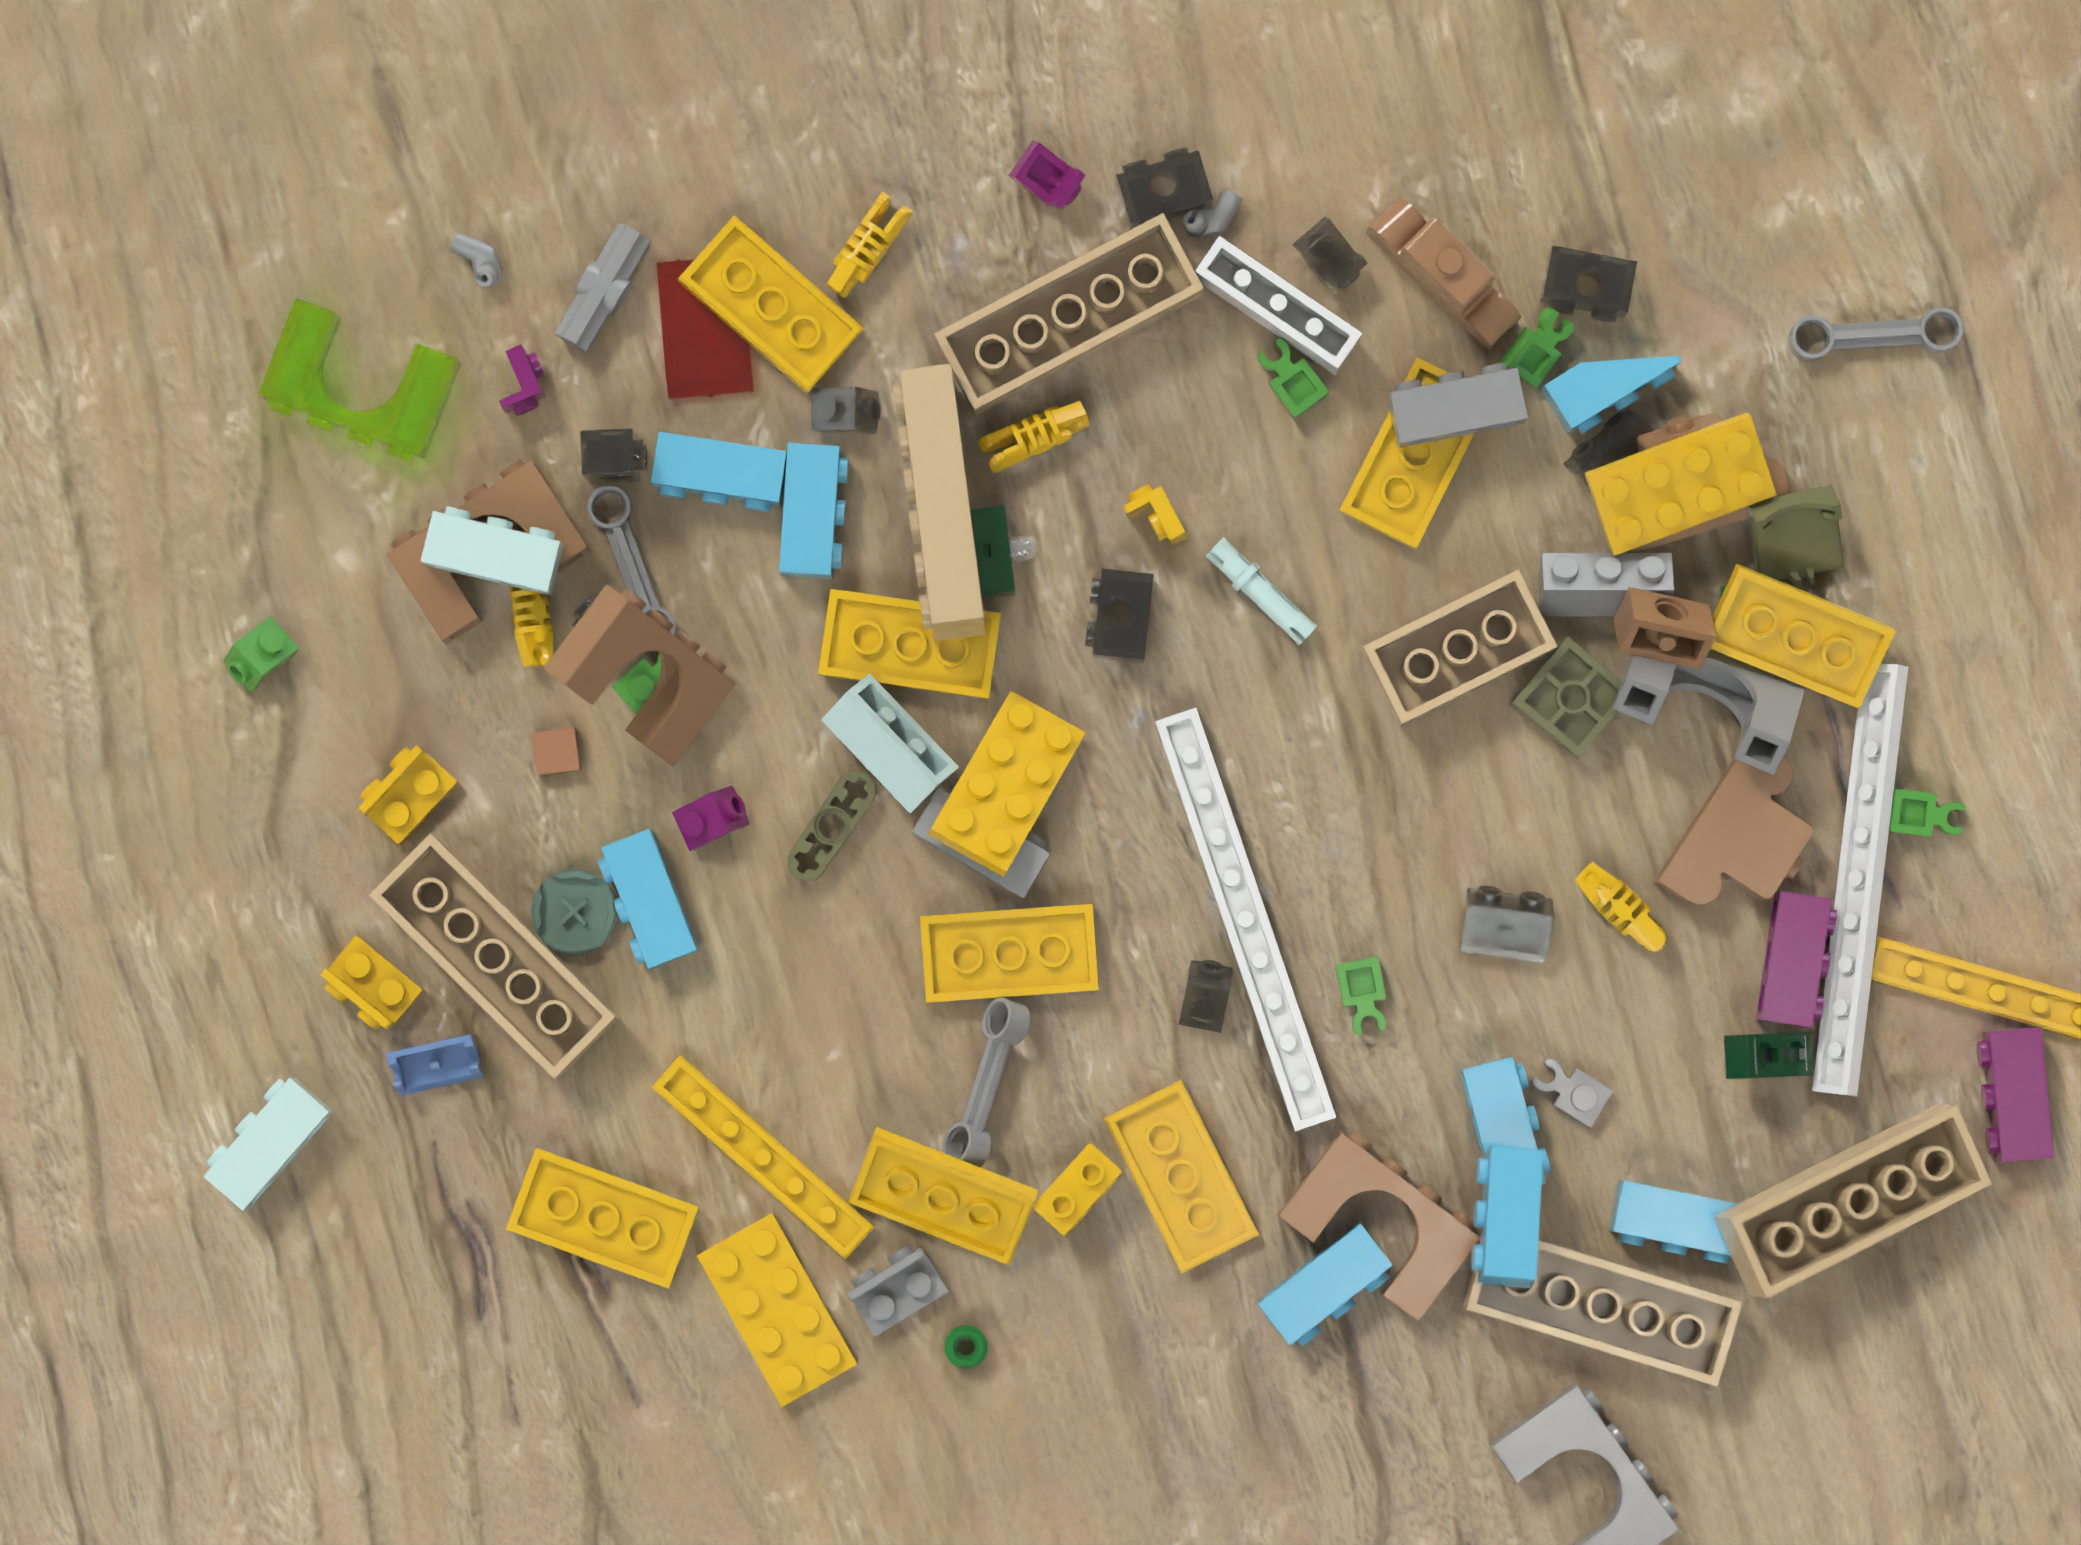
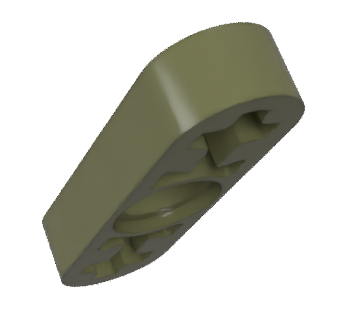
[788,771,876,882]

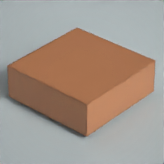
[532,727,581,776]

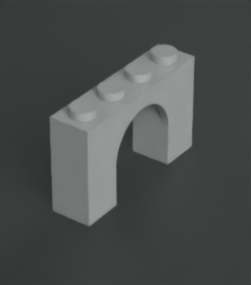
[1612,649,1806,775]
[1489,1384,1679,1545]

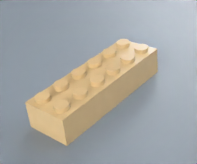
[934,213,1204,416]
[893,364,986,641]
[369,833,619,1079]
[1714,1104,1992,1299]
[1462,1240,1743,1386]

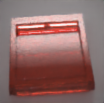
[657,259,754,400]

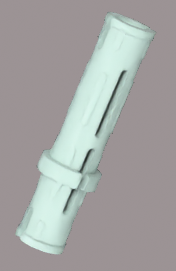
[1205,537,1318,646]

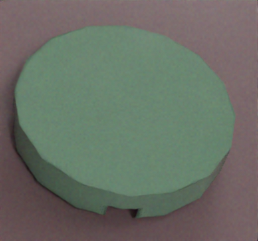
[531,869,618,955]

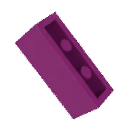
[1755,891,1837,1028]
[1977,1027,2054,1162]

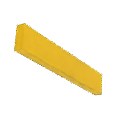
[1871,936,2081,1040]
[651,1055,875,1260]

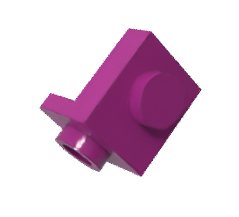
[1008,140,1085,209]
[499,345,545,416]
[672,786,750,851]

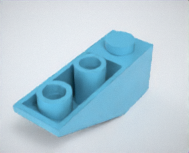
[1541,356,1682,434]

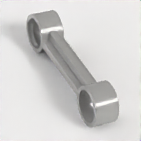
[1788,307,1963,362]
[587,485,677,636]
[943,997,1030,1167]

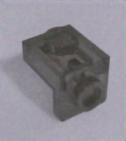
[1292,216,1367,290]
[811,386,881,434]
[1178,960,1233,1033]

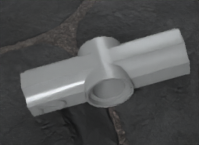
[554,222,652,353]

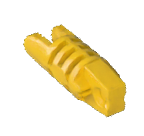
[827,192,913,298]
[978,401,1089,473]
[509,586,553,668]
[1575,861,1667,953]

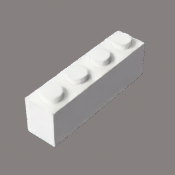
[1195,236,1362,375]

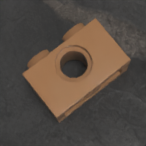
[1613,587,1716,670]

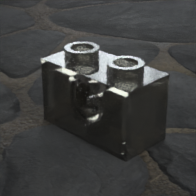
[1116,148,1214,230]
[1539,246,1637,322]
[580,428,648,484]
[1085,568,1154,663]

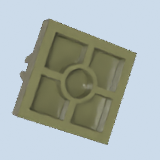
[1747,485,1844,588]
[1510,636,1621,759]

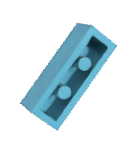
[651,432,787,512]
[779,443,849,579]
[598,829,699,970]
[1459,1057,1551,1185]
[1471,1146,1543,1288]
[1609,1180,1737,1264]
[1256,1223,1393,1346]

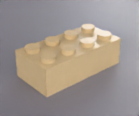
[1360,569,1558,727]

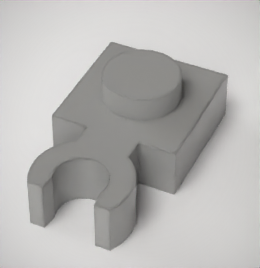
[1531,1059,1613,1128]

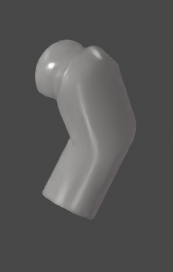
[1183,189,1243,238]
[450,232,502,288]

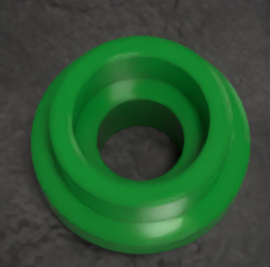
[945,1325,988,1369]

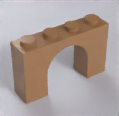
[386,460,591,644]
[543,584,736,767]
[1277,1131,1480,1321]

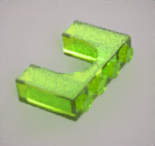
[258,298,461,462]

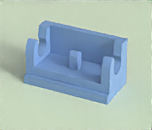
[386,1034,485,1096]

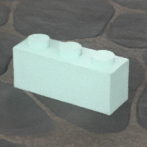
[420,506,564,596]
[821,673,959,814]
[203,1078,334,1211]

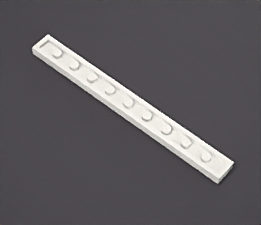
[1812,664,1908,1097]
[1155,708,1336,1131]

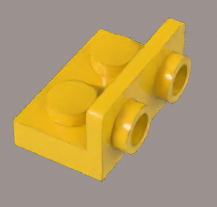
[1123,484,1187,546]
[358,745,459,846]
[320,935,424,1031]
[1033,1144,1124,1237]

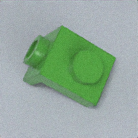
[224,616,299,692]

